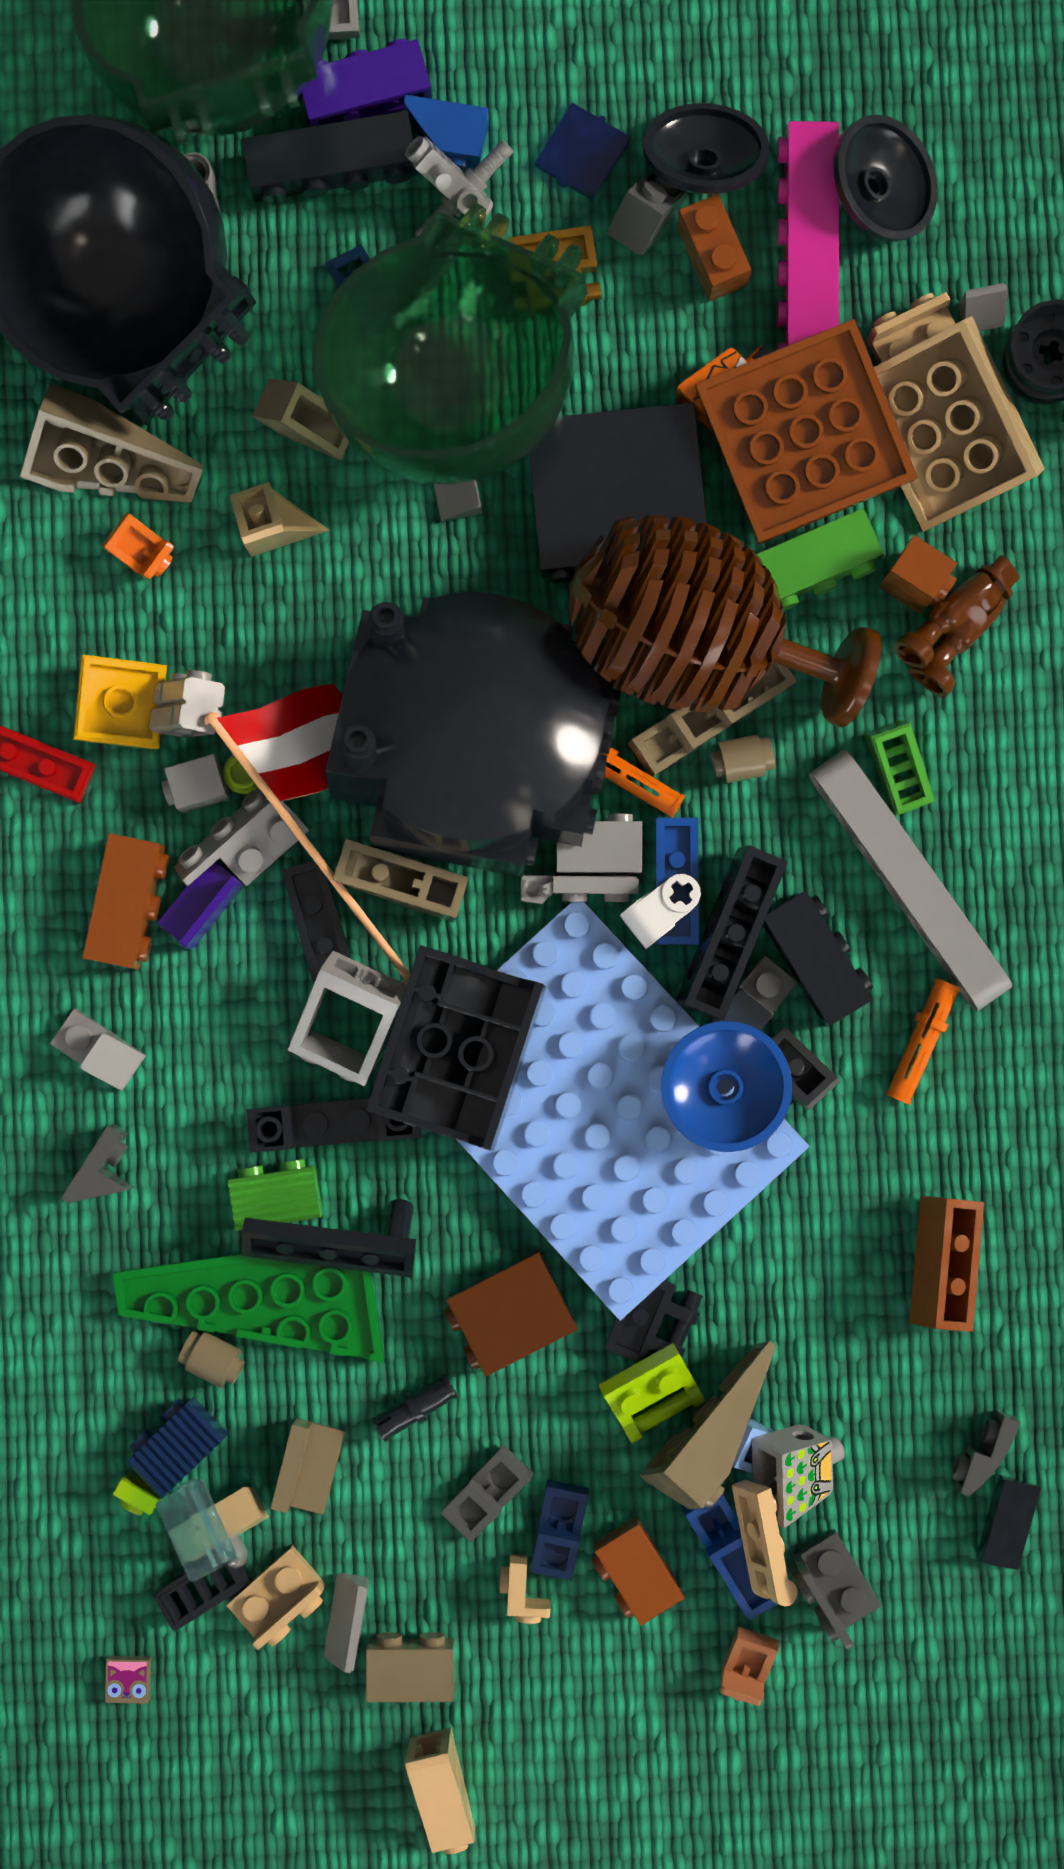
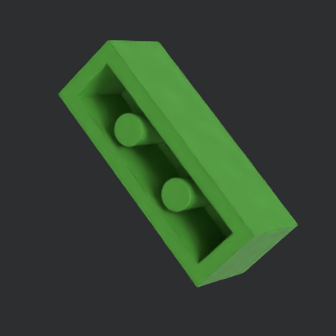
[757,508,884,611]

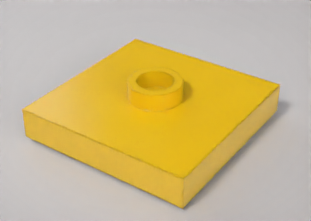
[73,654,167,750]

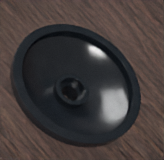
[643,103,769,195]
[833,115,938,242]

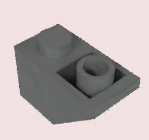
[606,170,689,256]

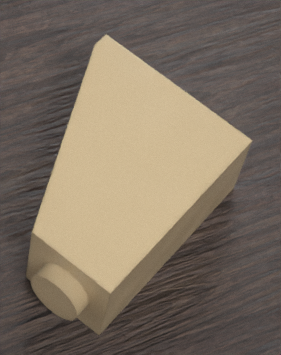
[405,1727,475,1855]

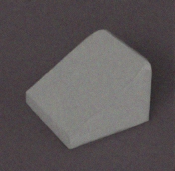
[958,283,1008,331]
[433,467,482,522]

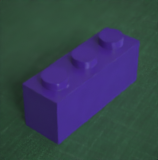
[296,39,432,127]

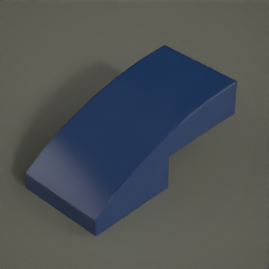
[530,1480,589,1581]

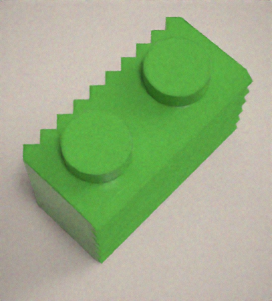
[228,1159,323,1231]

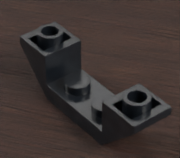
[246,1098,422,1153]

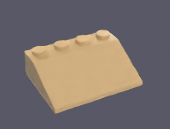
[874,316,1045,532]

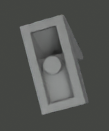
[50,1009,147,1091]

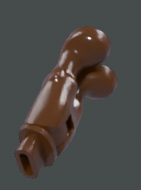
[894,555,1020,697]

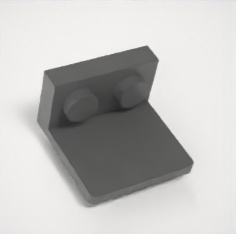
[791,1529,882,1650]

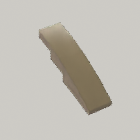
[628,663,797,777]

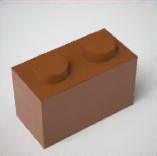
[677,194,751,302]
[879,535,957,614]
[592,1516,684,1626]

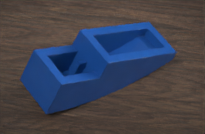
[680,1493,777,1621]

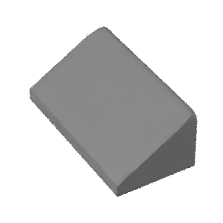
[324,1573,369,1673]

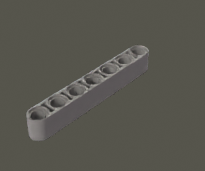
[809,749,1012,1012]

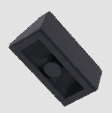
[976,1474,1041,1570]

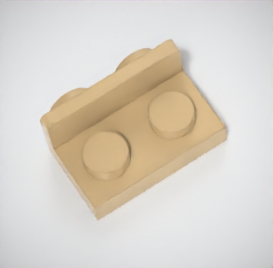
[866,292,956,365]
[226,1545,326,1650]

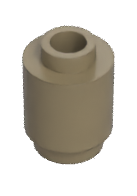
[711,734,775,784]
[178,1331,245,1388]

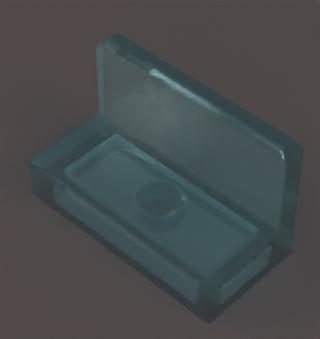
[156,1479,239,1582]

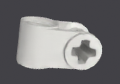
[619,874,701,949]

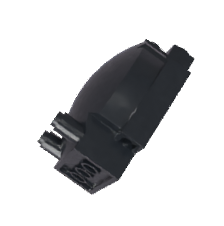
[325,592,621,877]

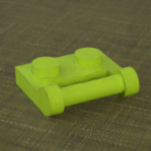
[598,1343,706,1444]

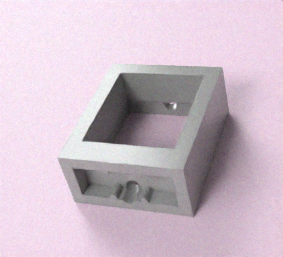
[288,951,407,1087]

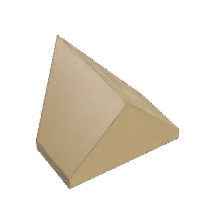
[230,482,329,557]

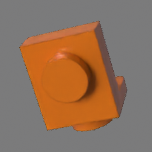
[101,513,174,580]

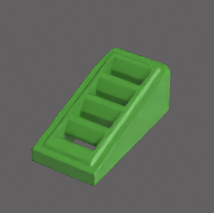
[864,720,935,816]

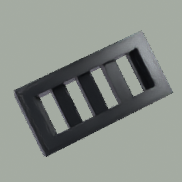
[153,1544,252,1631]

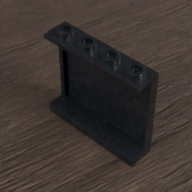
[526,403,707,583]

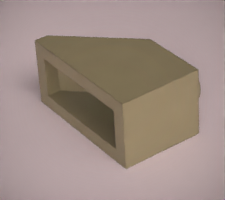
[252,378,358,460]

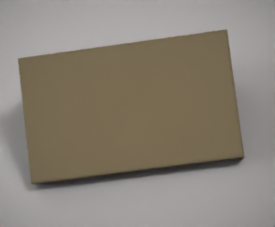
[271,1418,345,1515]

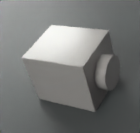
[161,754,231,813]

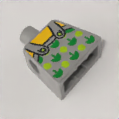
[752,1424,845,1528]

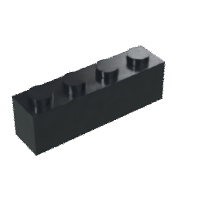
[242,111,418,204]

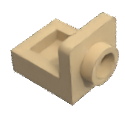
[500,1554,551,1624]

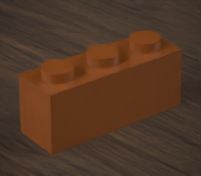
[82,833,169,970]
[909,1195,984,1332]

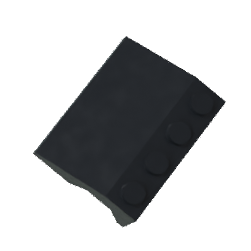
[366,945,546,1151]

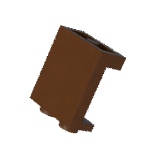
[444,1249,578,1377]

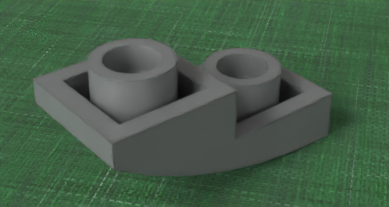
[951,1410,1021,1496]

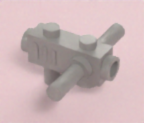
[405,136,514,245]

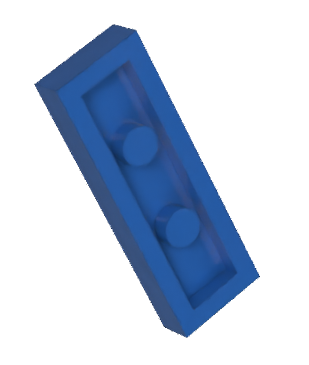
[655,818,699,945]

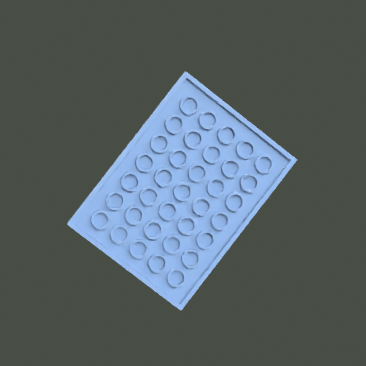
[456,901,810,1321]

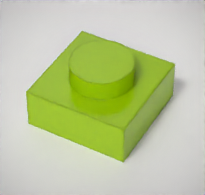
[113,1472,161,1515]

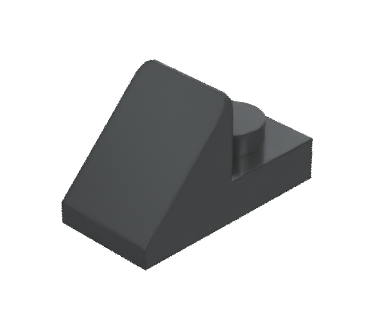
[711,955,797,1030]
[772,1027,840,1110]
[61,1124,134,1203]

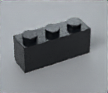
[762,891,873,1027]

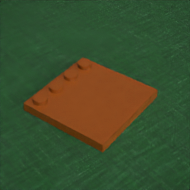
[695,319,918,545]

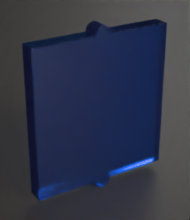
[535,102,631,201]

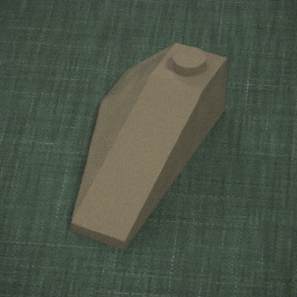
[639,1341,776,1509]

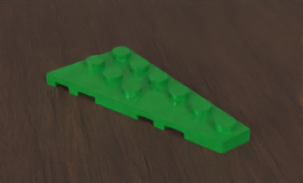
[112,1253,385,1363]

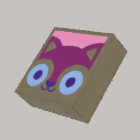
[105,1656,151,1704]

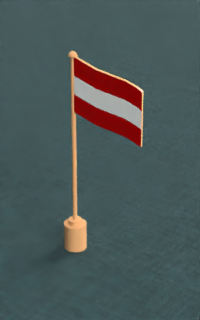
[204,684,411,985]

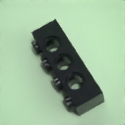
[676,845,788,1021]

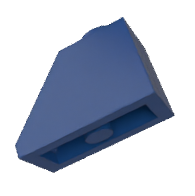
[404,95,489,173]

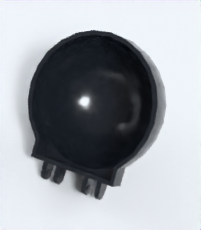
[0,114,250,421]

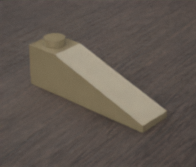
[20,383,204,503]

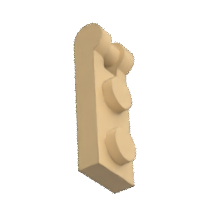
[732,1479,798,1607]

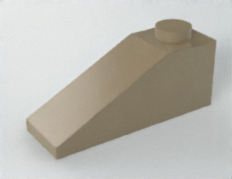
[333,839,469,923]

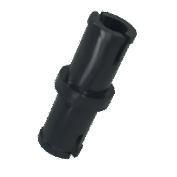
[371,1373,458,1442]

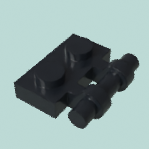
[604,1280,703,1362]

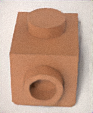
[720,1626,779,1706]

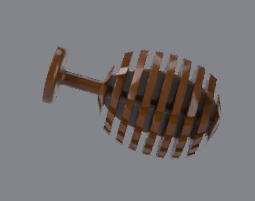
[569,515,882,727]

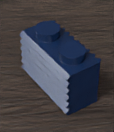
[126,1397,228,1499]

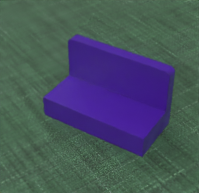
[157,862,245,950]

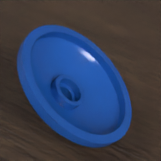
[661,1021,792,1152]

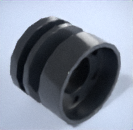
[1002,299,1064,405]

